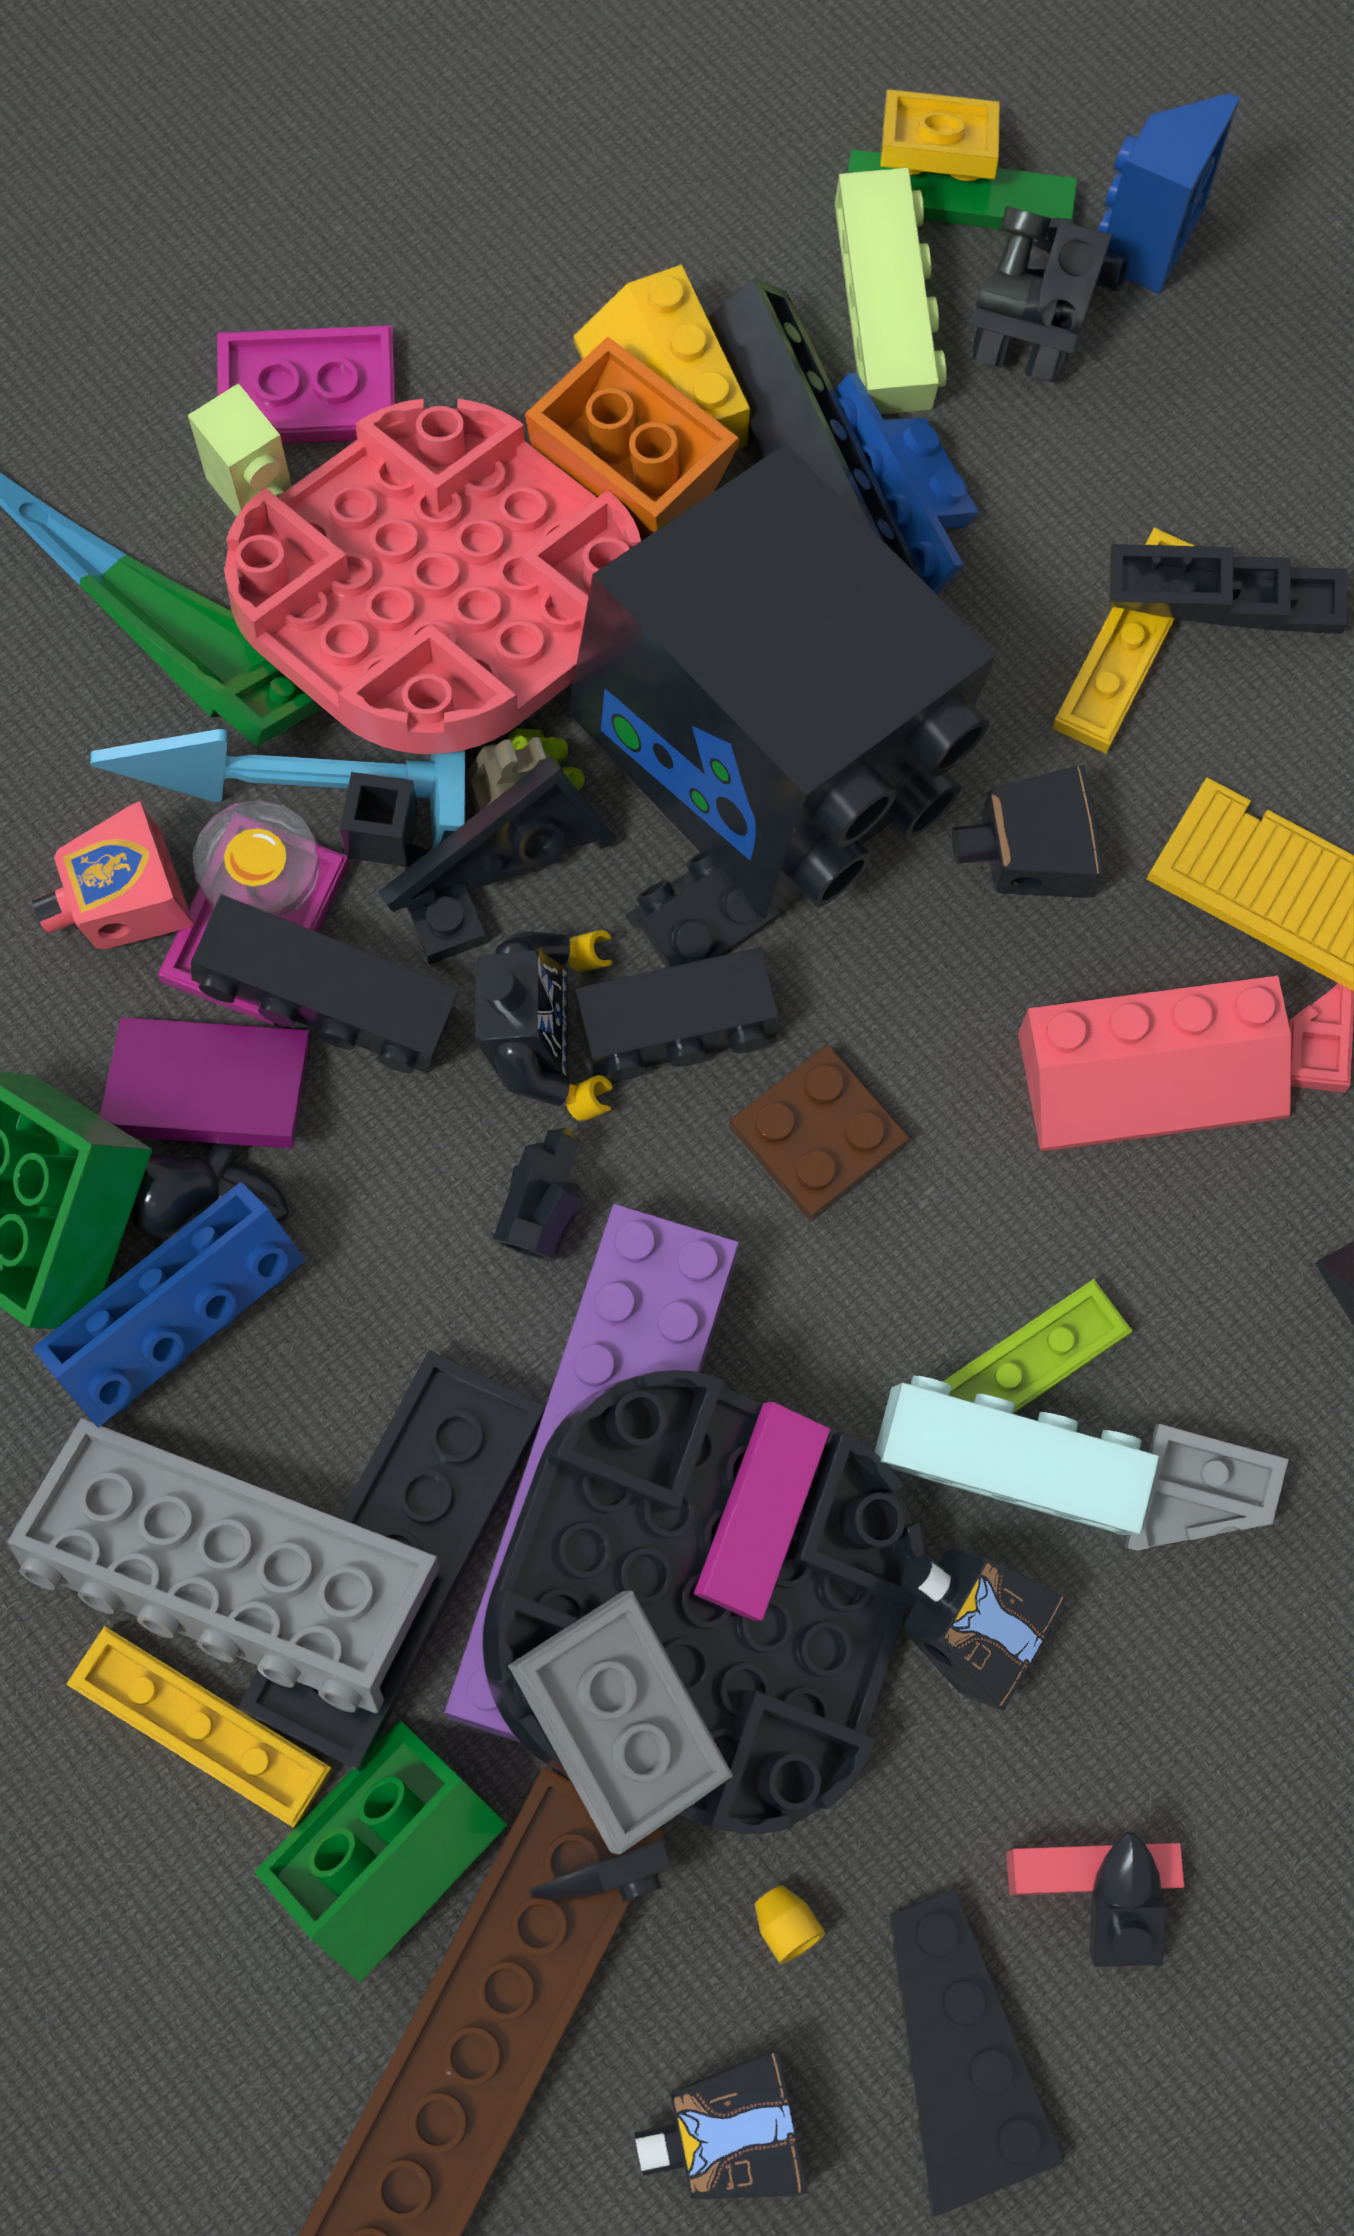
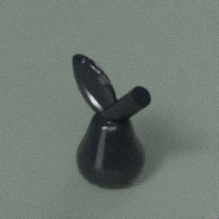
[130,1143,289,1238]

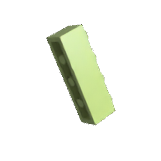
[835,168,946,414]

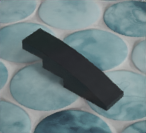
[1109,544,1347,634]

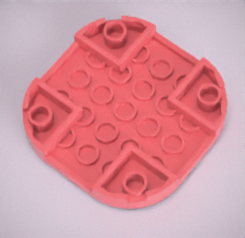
[224,398,641,754]

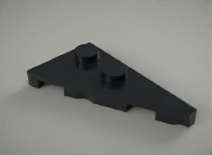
[378,756,617,913]

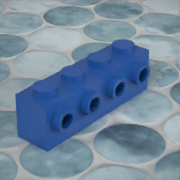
[32,1182,305,1428]

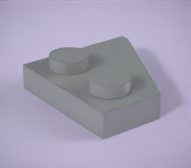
[1124,1424,1289,1551]

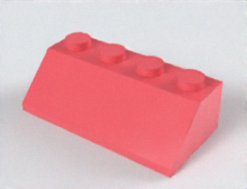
[1018,976,1291,1152]

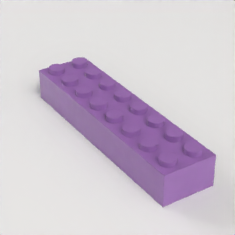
[444,1204,739,1743]

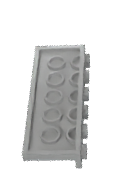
[7,1418,440,1713]

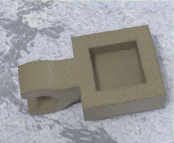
[465,737,546,814]

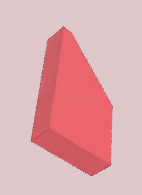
[1289,983,1354,1093]

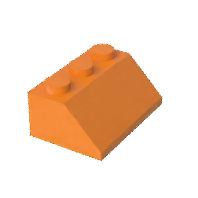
[525,336,739,540]

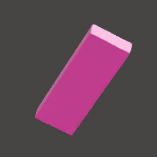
[694,1402,830,1621]

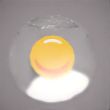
[193,800,320,916]

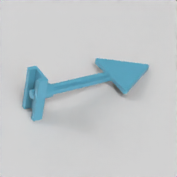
[90,729,465,848]

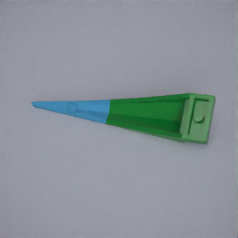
[0,473,323,747]

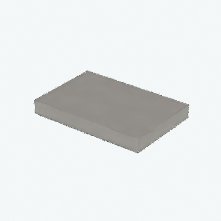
[508,1591,733,1854]

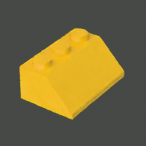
[574,264,750,450]

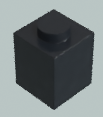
[340,772,419,867]

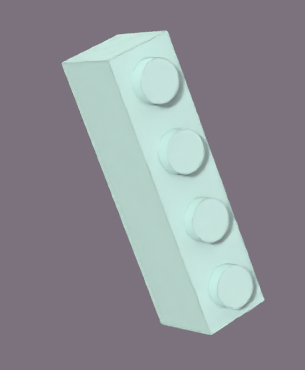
[875,1376,1159,1535]

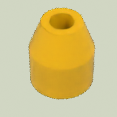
[754,1885,826,1965]

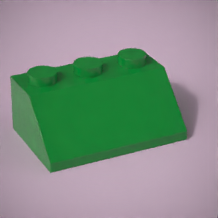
[254,1719,507,1983]

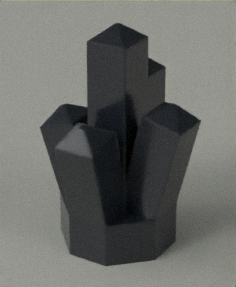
[493,1127,587,1262]

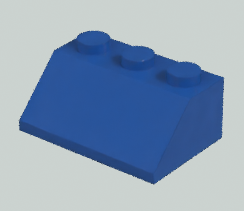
[1098,93,1240,294]

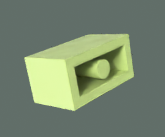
[188,383,292,517]

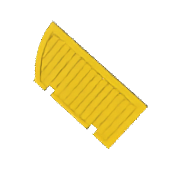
[1146,777,1354,991]

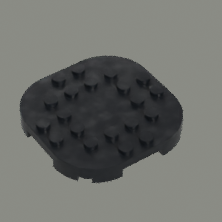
[482,1370,925,1834]

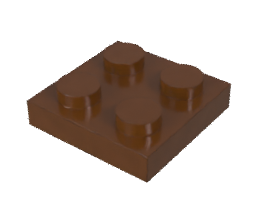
[729,1044,909,1222]

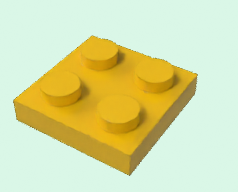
[880,89,999,181]

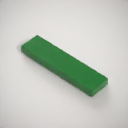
[848,149,1077,230]

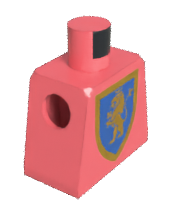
[32,801,194,950]

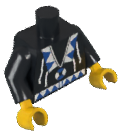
[476,930,612,1121]

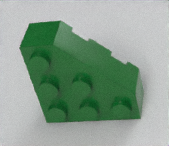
[0,1071,152,1329]

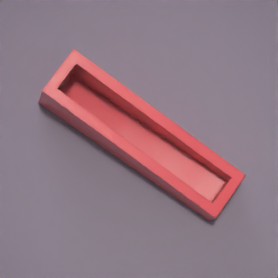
[1006,1843,1184,1896]

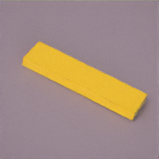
[1052,528,1194,754]
[66,1626,333,1828]

